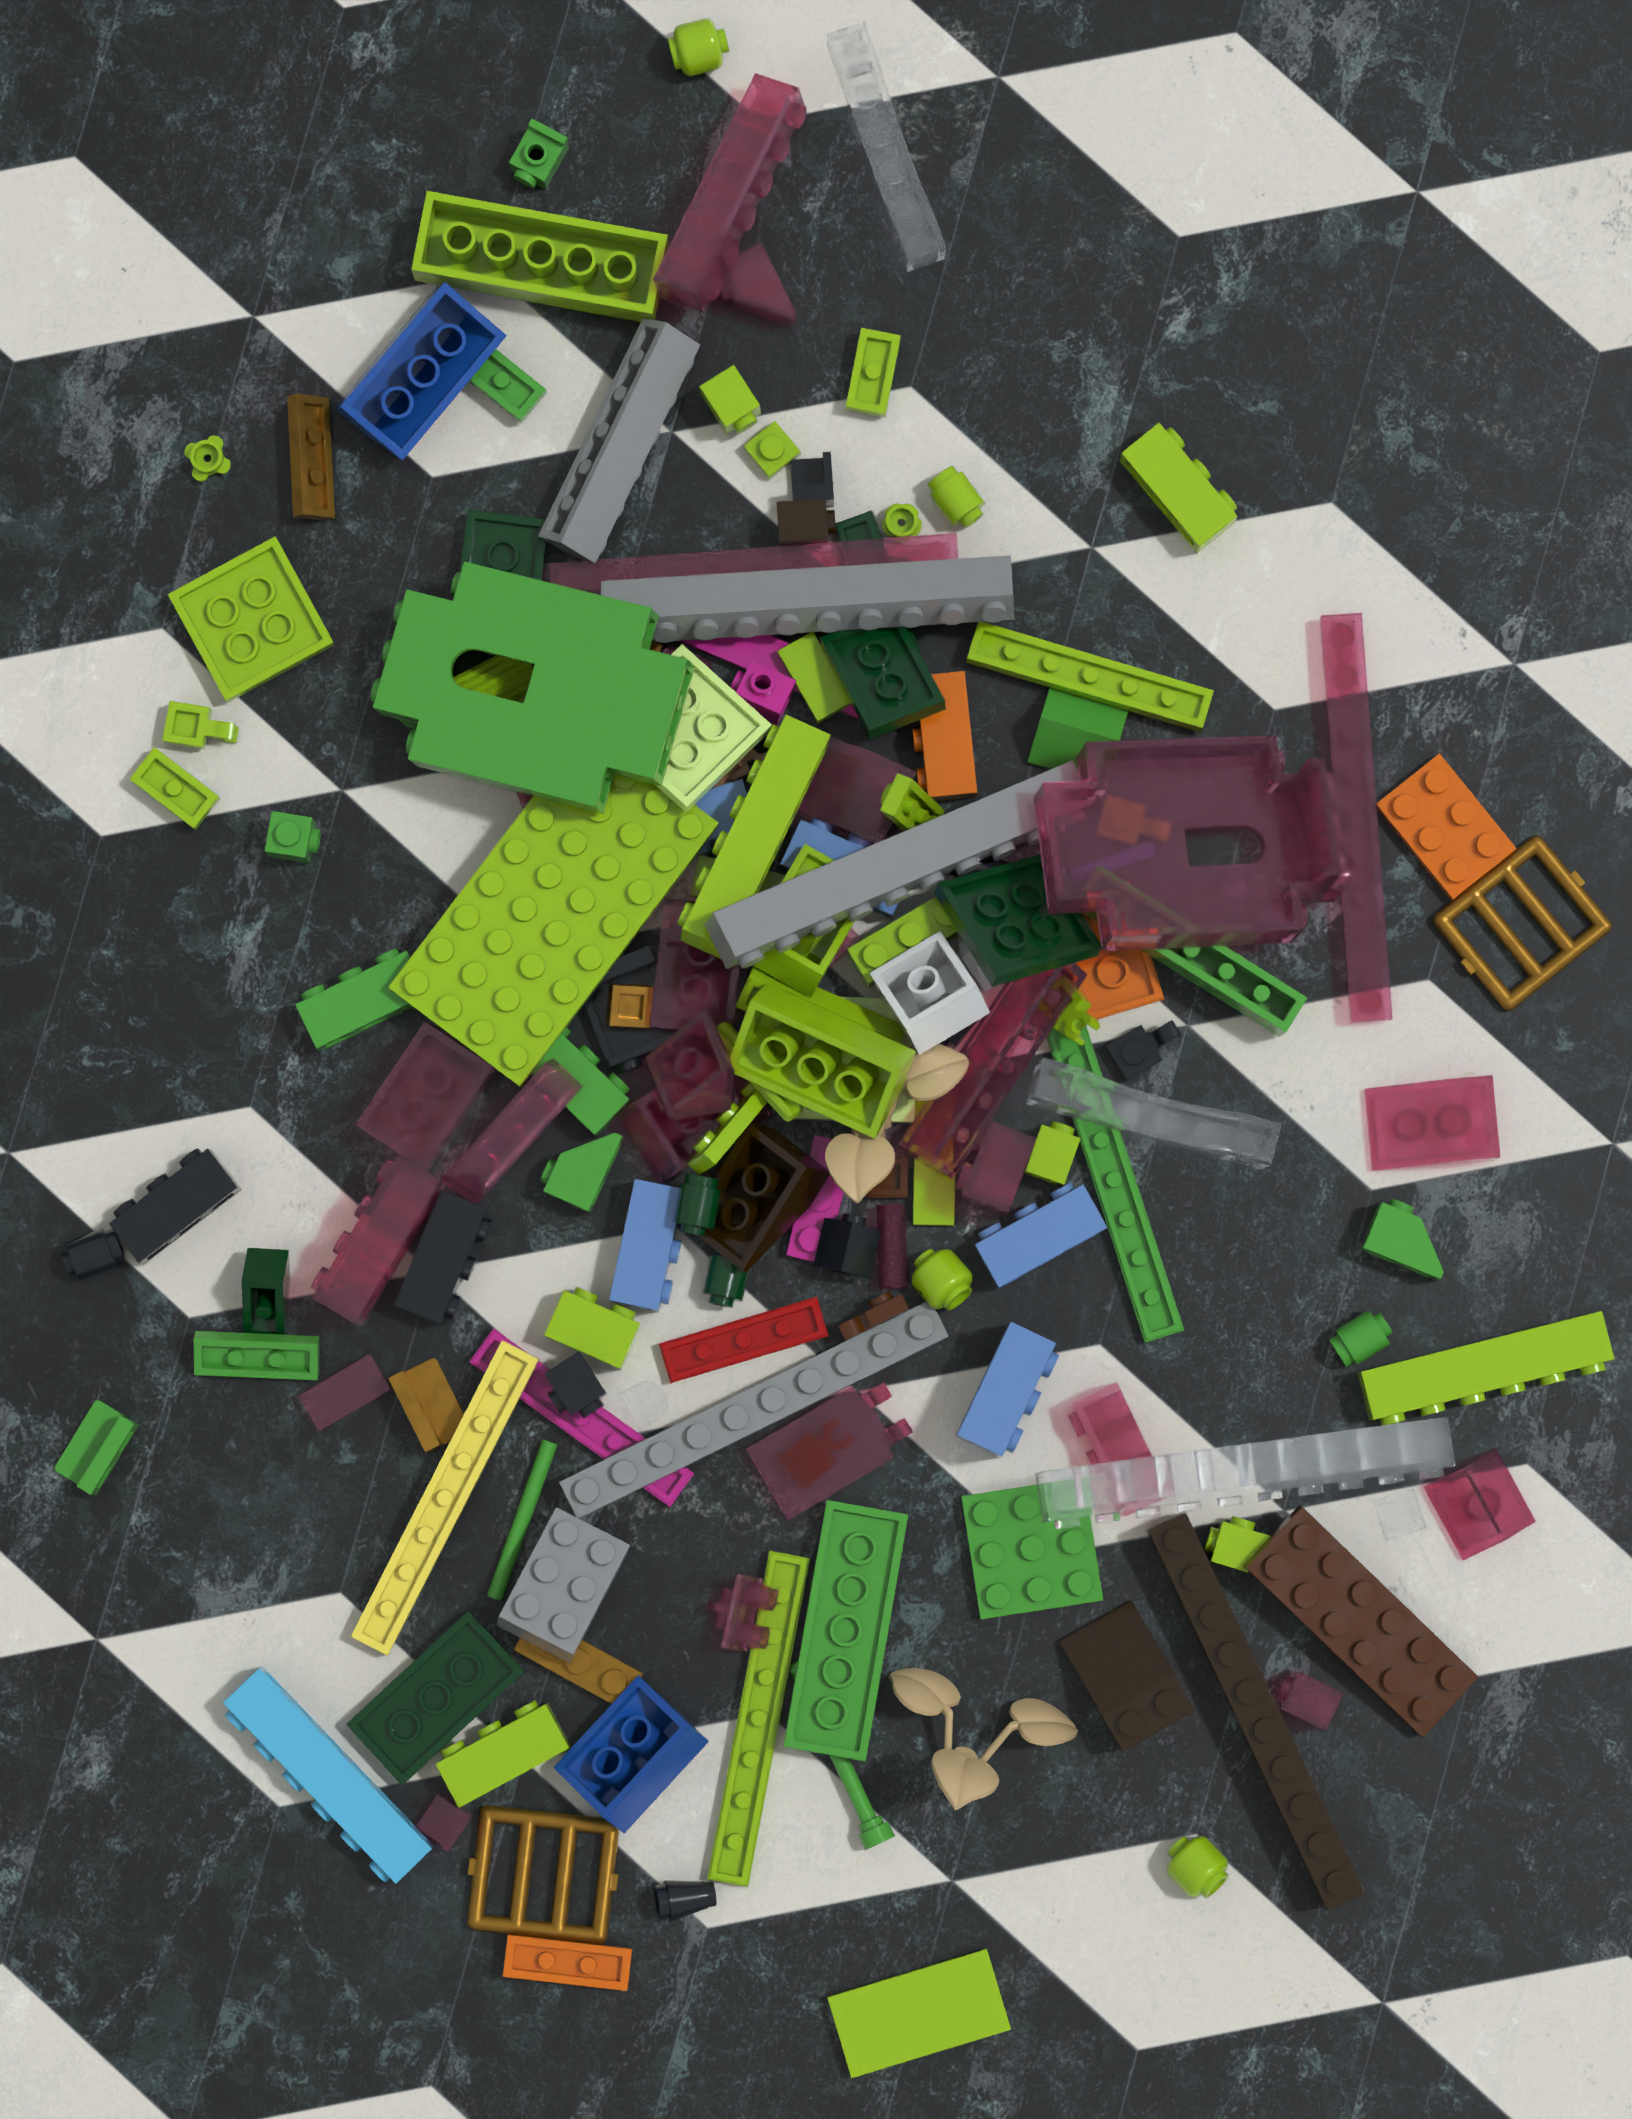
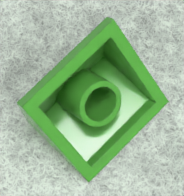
[1027,688,1128,786]

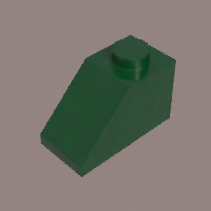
[242,1248,290,1335]

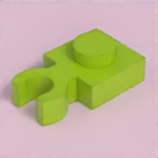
[1036,976,1100,1046]

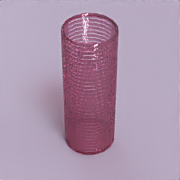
[876,1204,909,1288]

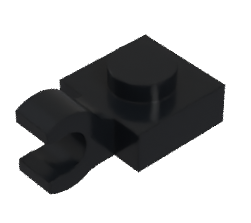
[1106,1020,1181,1081]

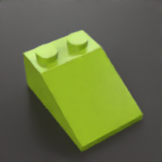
[753,844,855,998]

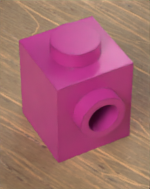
[730,660,796,726]

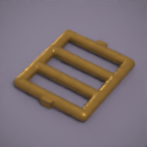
[1433,835,1612,1011]
[467,1805,619,1944]

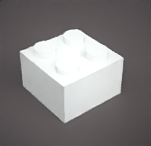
[870,931,990,1055]

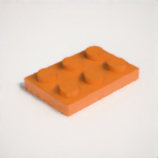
[1375,753,1517,901]

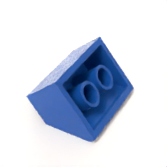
[553,1675,709,1834]

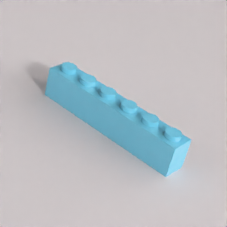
[223,1667,435,1884]

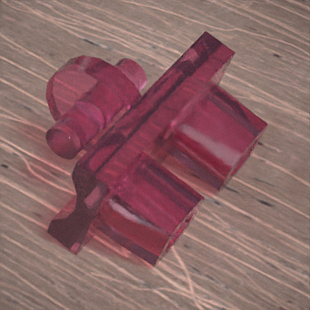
[707,1574,779,1652]

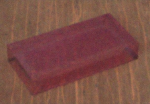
[299,1354,392,1432]

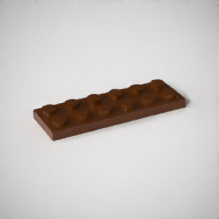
[1243,1506,1479,1738]

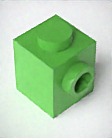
[265,811,321,864]

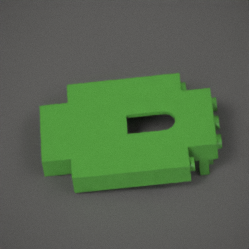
[371,562,695,814]

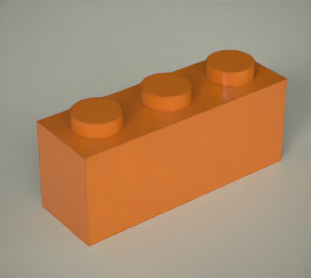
[912,671,977,802]

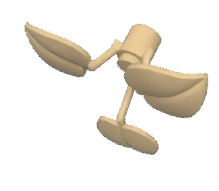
[825,1044,969,1203]
[887,1668,1078,1810]

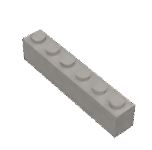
[538,318,700,564]

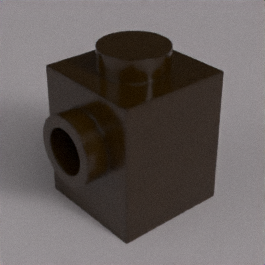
[776,499,836,549]

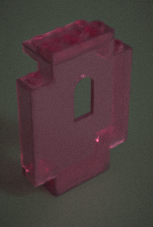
[1033,735,1349,951]

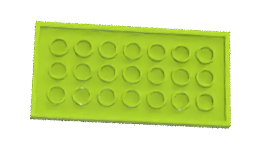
[388,774,719,1088]

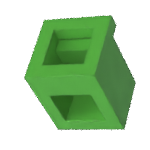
[509,119,569,189]

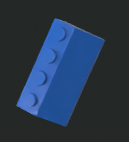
[335,282,507,461]

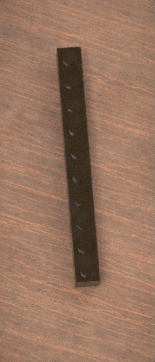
[1146,1512,1366,1911]

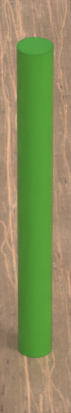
[487,1439,557,1601]

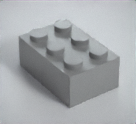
[496,1507,630,1663]

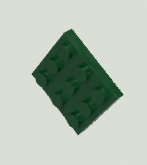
[934,854,1102,987]

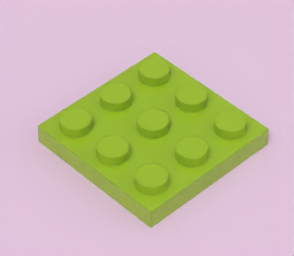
[168,536,335,703]

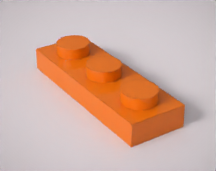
[503,1934,633,1991]

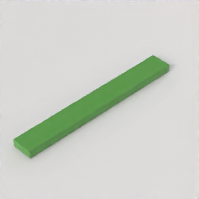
[1044,1026,1184,1343]

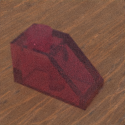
[714,243,797,327]

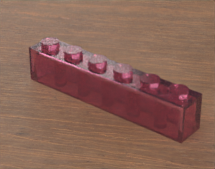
[653,73,807,313]
[898,963,1088,1179]

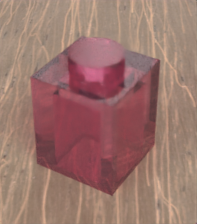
[1275,1670,1344,1731]

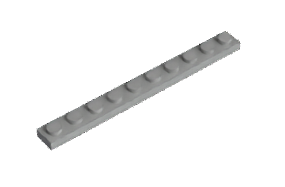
[559,1302,949,1519]

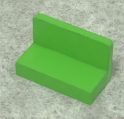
[55,1400,139,1495]

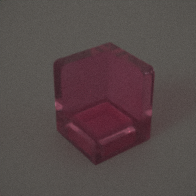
[416,1792,474,1852]

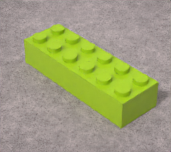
[411,191,669,322]

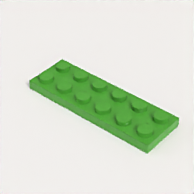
[783,1500,908,1762]

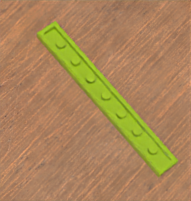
[707,1551,810,1887]

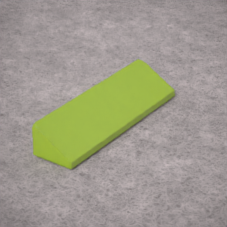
[735,966,904,1044]

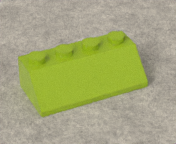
[726,983,916,1139]

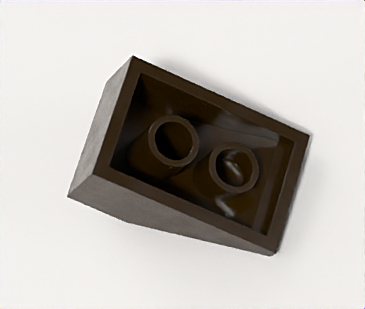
[697,1123,830,1272]
[1059,1600,1195,1752]

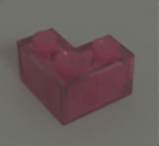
[956,1120,1037,1217]

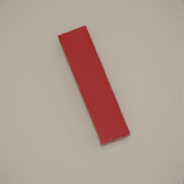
[659,1297,829,1383]

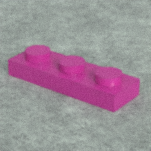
[786,1135,843,1262]

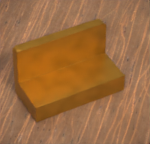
[388,1358,464,1453]

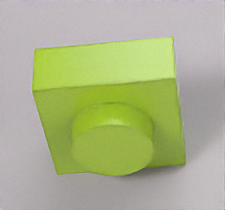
[743,421,801,480]

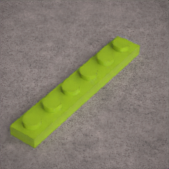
[966,622,1214,732]

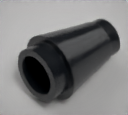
[654,1880,717,1922]

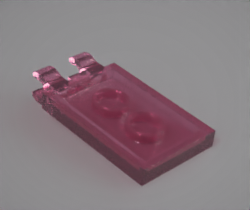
[746,1382,913,1521]

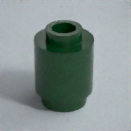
[673,1174,721,1236]
[702,1250,749,1308]

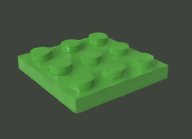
[961,1477,1104,1619]

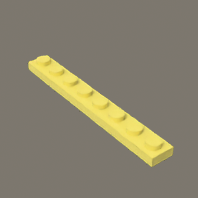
[351,1340,540,1656]

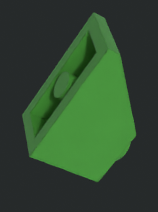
[540,1133,624,1213]
[1360,1199,1444,1281]

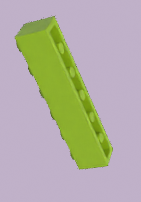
[677,715,831,959]
[1357,1311,1615,1426]

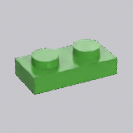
[469,349,547,423]

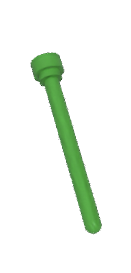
[790,1661,895,1850]

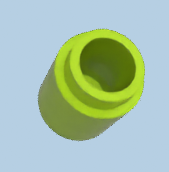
[927,466,985,529]

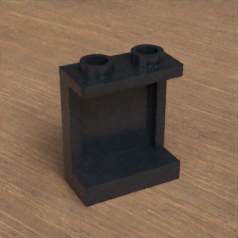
[584,946,687,1074]

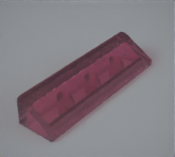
[441,1058,583,1204]

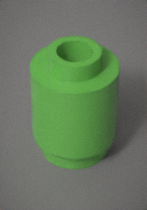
[1329,1310,1393,1367]

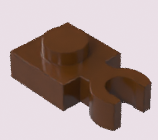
[838,1291,909,1341]

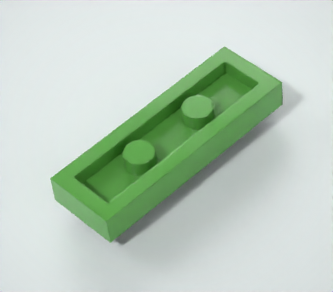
[194,1331,320,1380]

